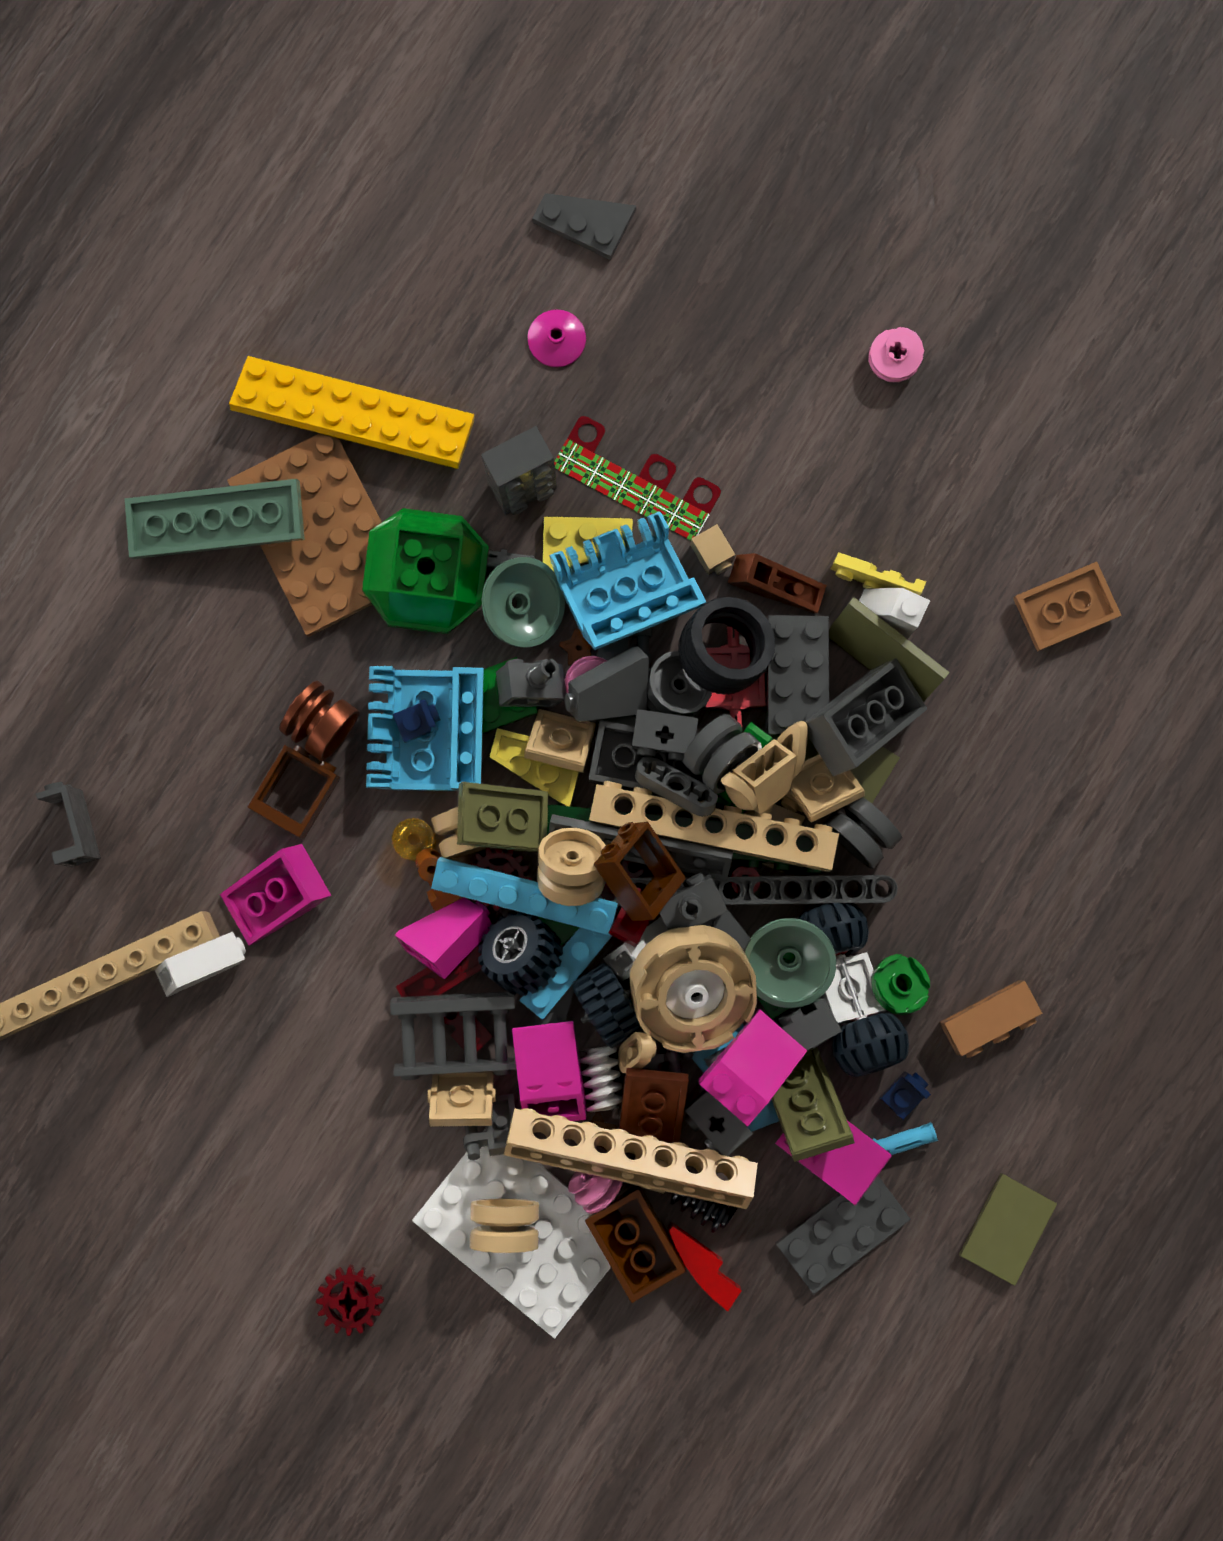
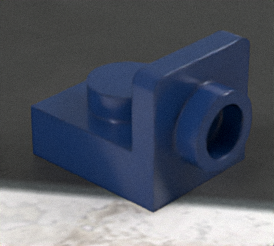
[393,699,441,743]
[879,1071,931,1120]

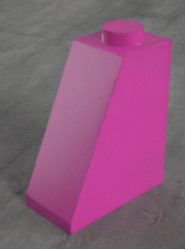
[395,897,492,979]

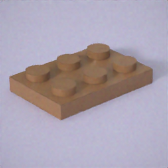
[1013,562,1122,652]

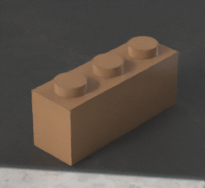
[939,980,1043,1058]

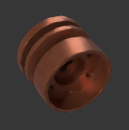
[279,681,359,762]

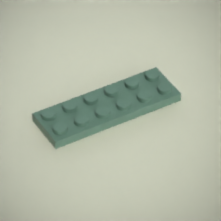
[124,479,305,559]

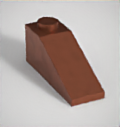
[728,553,826,613]

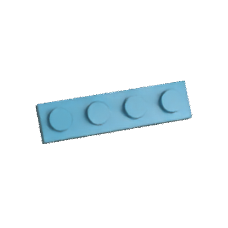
[519,921,614,1020]

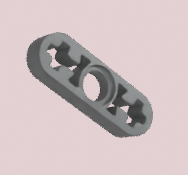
[635,757,718,817]

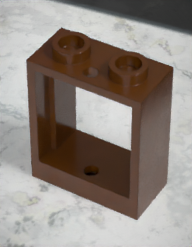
[248,744,341,839]
[593,821,686,921]

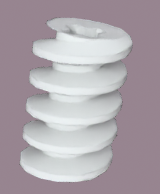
[580,1046,623,1112]

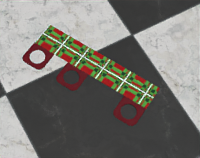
[554,416,721,541]

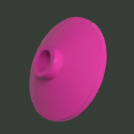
[528,310,586,368]

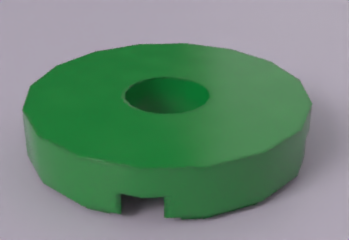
[871,954,930,1015]

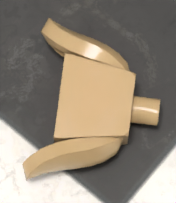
[721,721,808,813]

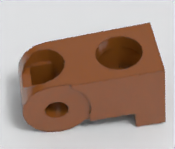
[415,848,462,912]

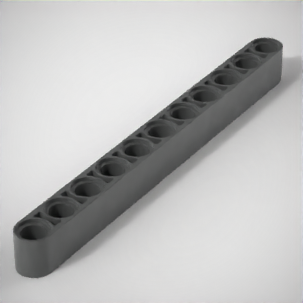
[597,875,898,906]

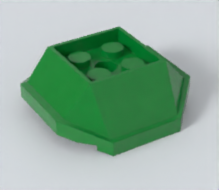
[362,508,489,634]

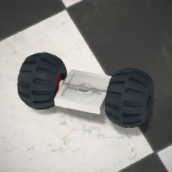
[797,903,909,1077]

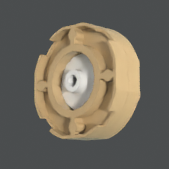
[630,925,757,1053]

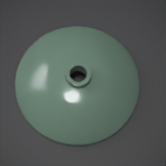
[482,557,565,647]
[744,918,836,1008]

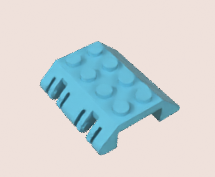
[549,511,707,650]
[366,666,484,791]

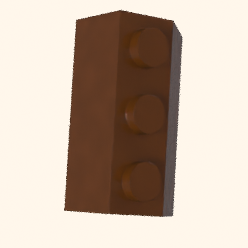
[585,1186,686,1303]

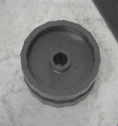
[647,651,712,718]
[683,714,762,794]
[824,797,902,869]

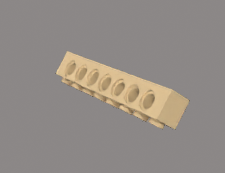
[589,781,839,872]
[0,911,220,1040]
[504,1108,758,1209]

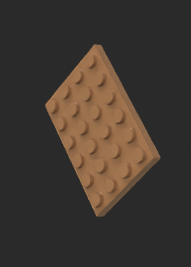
[227,433,382,637]

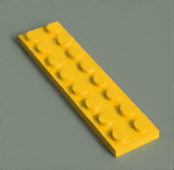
[229,356,474,469]

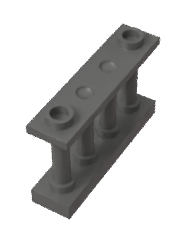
[390,991,517,1080]

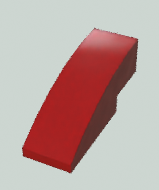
[668,1222,742,1311]

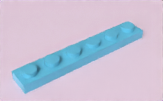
[431,857,618,935]

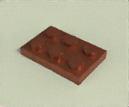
[619,1068,688,1144]

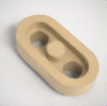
[618,1032,656,1073]

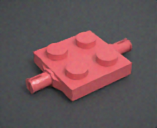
[705,627,766,726]

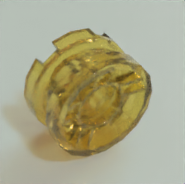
[392,818,436,861]

